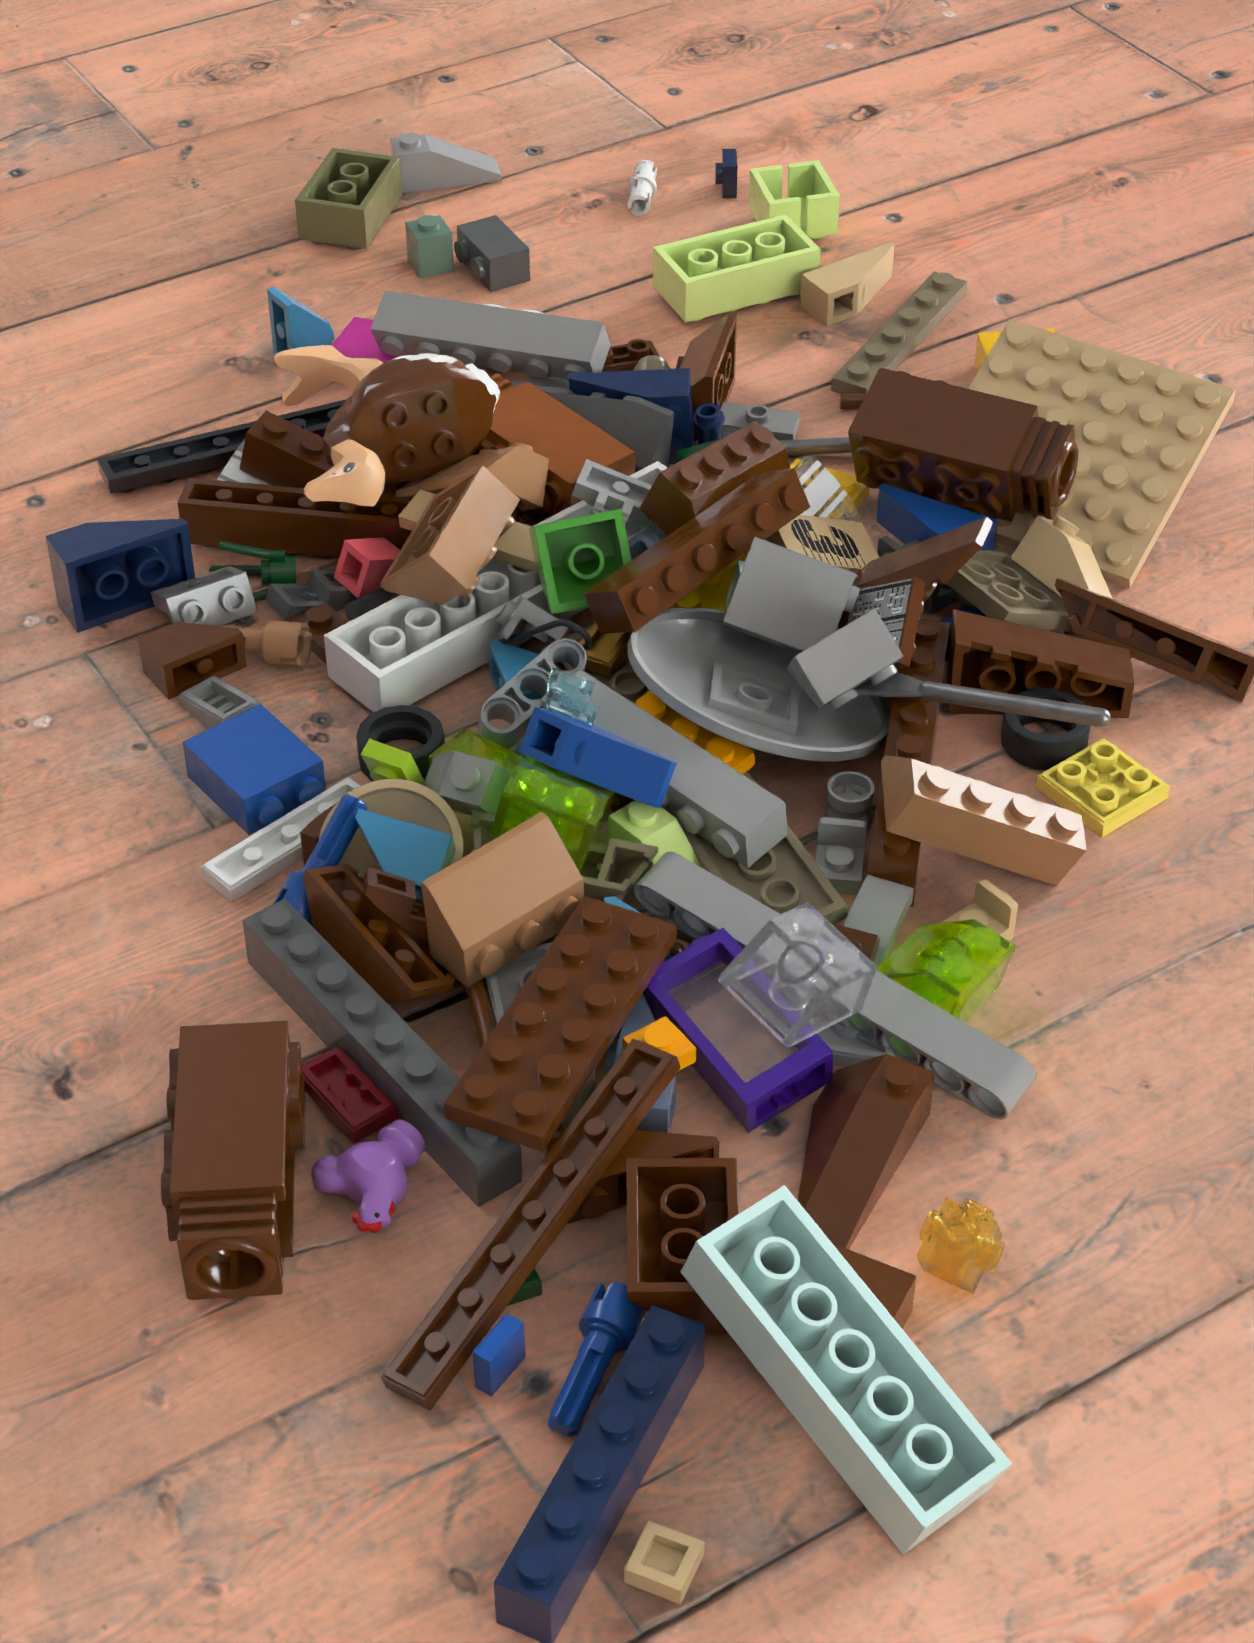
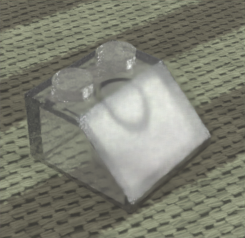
[719,902,878,1048]

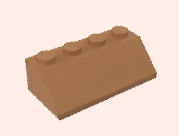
[881,755,1087,886]

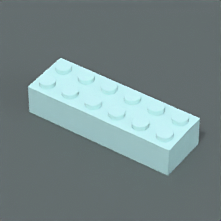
[681,1185,1012,1555]

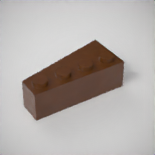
[946,609,1134,718]

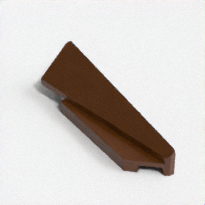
[1054,578,1254,702]

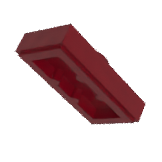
[302,1045,398,1144]

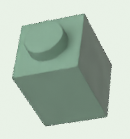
[405,215,454,279]

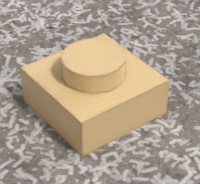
[624,1520,705,1605]

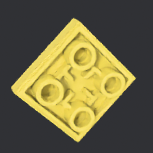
[1036,738,1170,838]

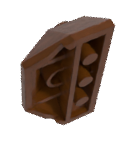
[303,864,455,1004]

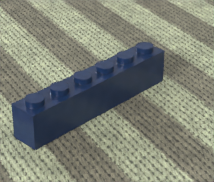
[494,1305,705,1643]

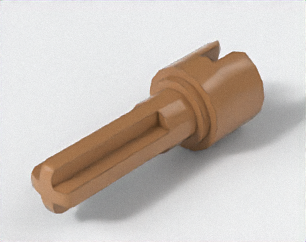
[213,620,312,666]

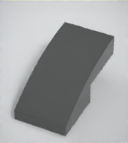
[265,569,358,621]

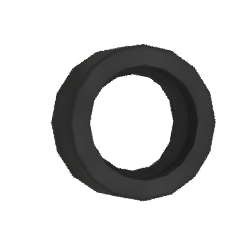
[1001,688,1090,770]
[356,705,445,781]

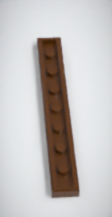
[380,1039,681,1411]

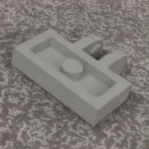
[571,459,654,528]

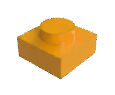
[622,1016,696,1071]

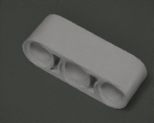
[477,638,587,752]

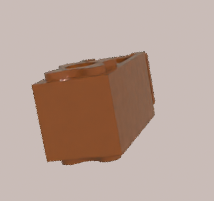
[472,373,636,526]

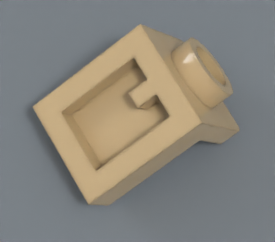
[937,878,1018,965]

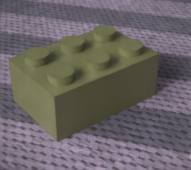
[295,148,402,249]

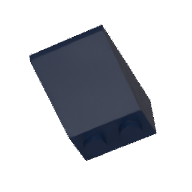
[568,368,695,464]
[46,519,195,633]

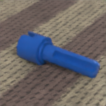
[273,794,367,927]
[548,1281,647,1437]

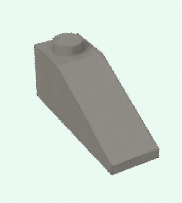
[390,133,502,193]

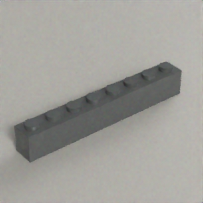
[242,899,522,1207]

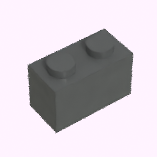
[454,215,530,292]

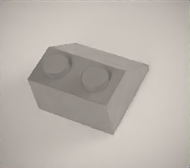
[787,608,904,710]

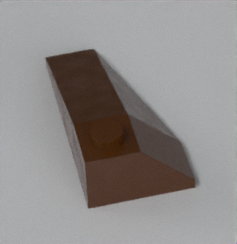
[838,517,993,629]
[798,1054,935,1249]

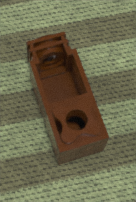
[848,368,1079,522]
[161,1021,306,1300]

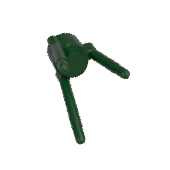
[209,541,296,602]

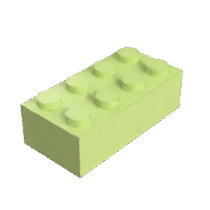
[653,214,821,322]

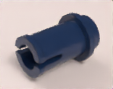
[692,403,725,445]

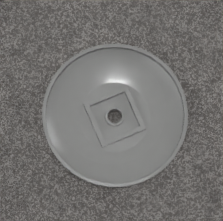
[627,608,891,761]

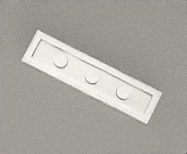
[200,777,360,902]

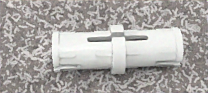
[627,160,657,216]

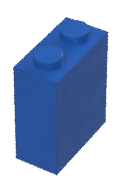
[183,704,326,835]

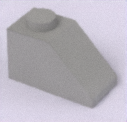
[423,751,519,816]

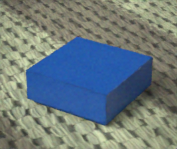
[473,1314,525,1397]

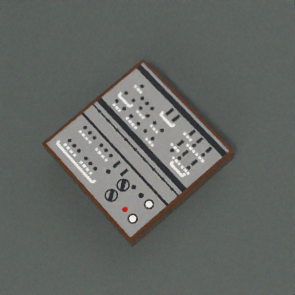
[846,576,926,669]

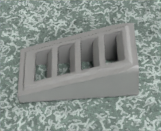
[178,676,262,729]

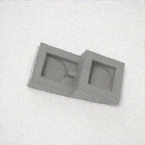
[843,875,914,973]

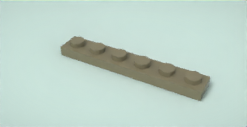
[831,271,968,394]

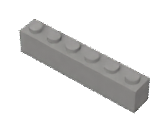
[370,291,611,381]
[541,669,788,868]

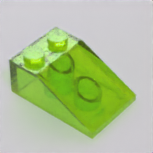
[490,756,618,871]

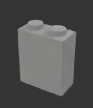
[722,537,860,654]

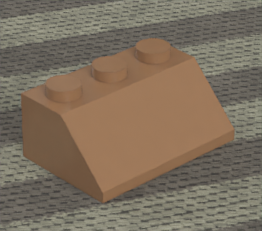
[396,443,549,512]
[380,465,520,605]
[421,812,584,988]

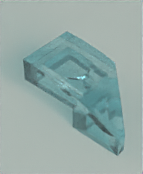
[546,667,599,725]

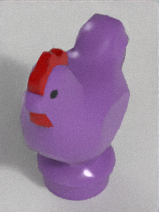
[311,1120,426,1233]

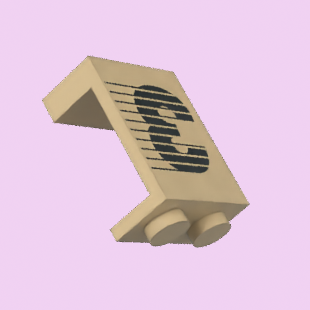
[765,515,880,573]

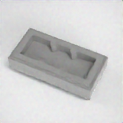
[720,402,801,441]

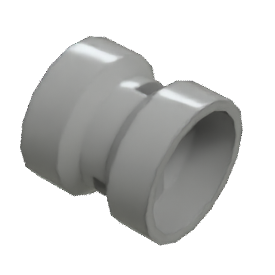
[825,771,875,832]

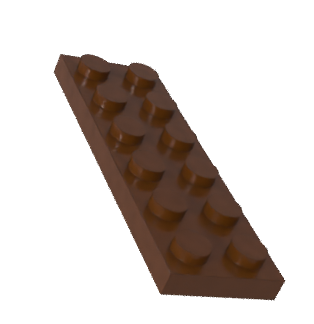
[444,896,677,1152]

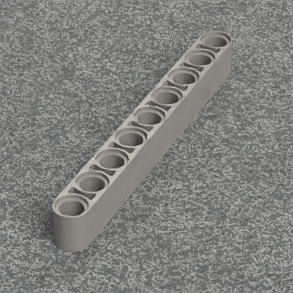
[634,852,1036,1120]

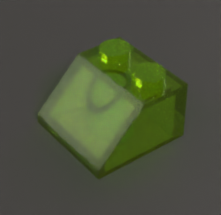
[875,919,1017,1022]

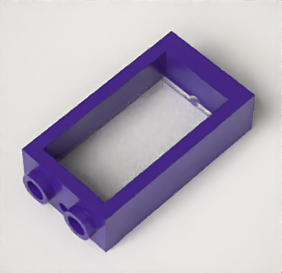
[643,927,833,1133]

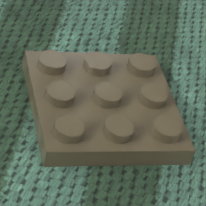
[945,549,1074,634]

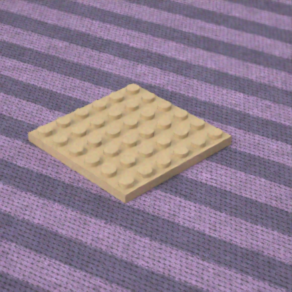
[968,319,1235,589]

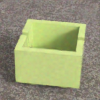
[749,160,840,239]

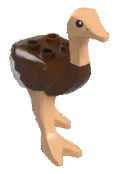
[274,345,500,506]

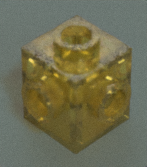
[916,1197,1005,1294]

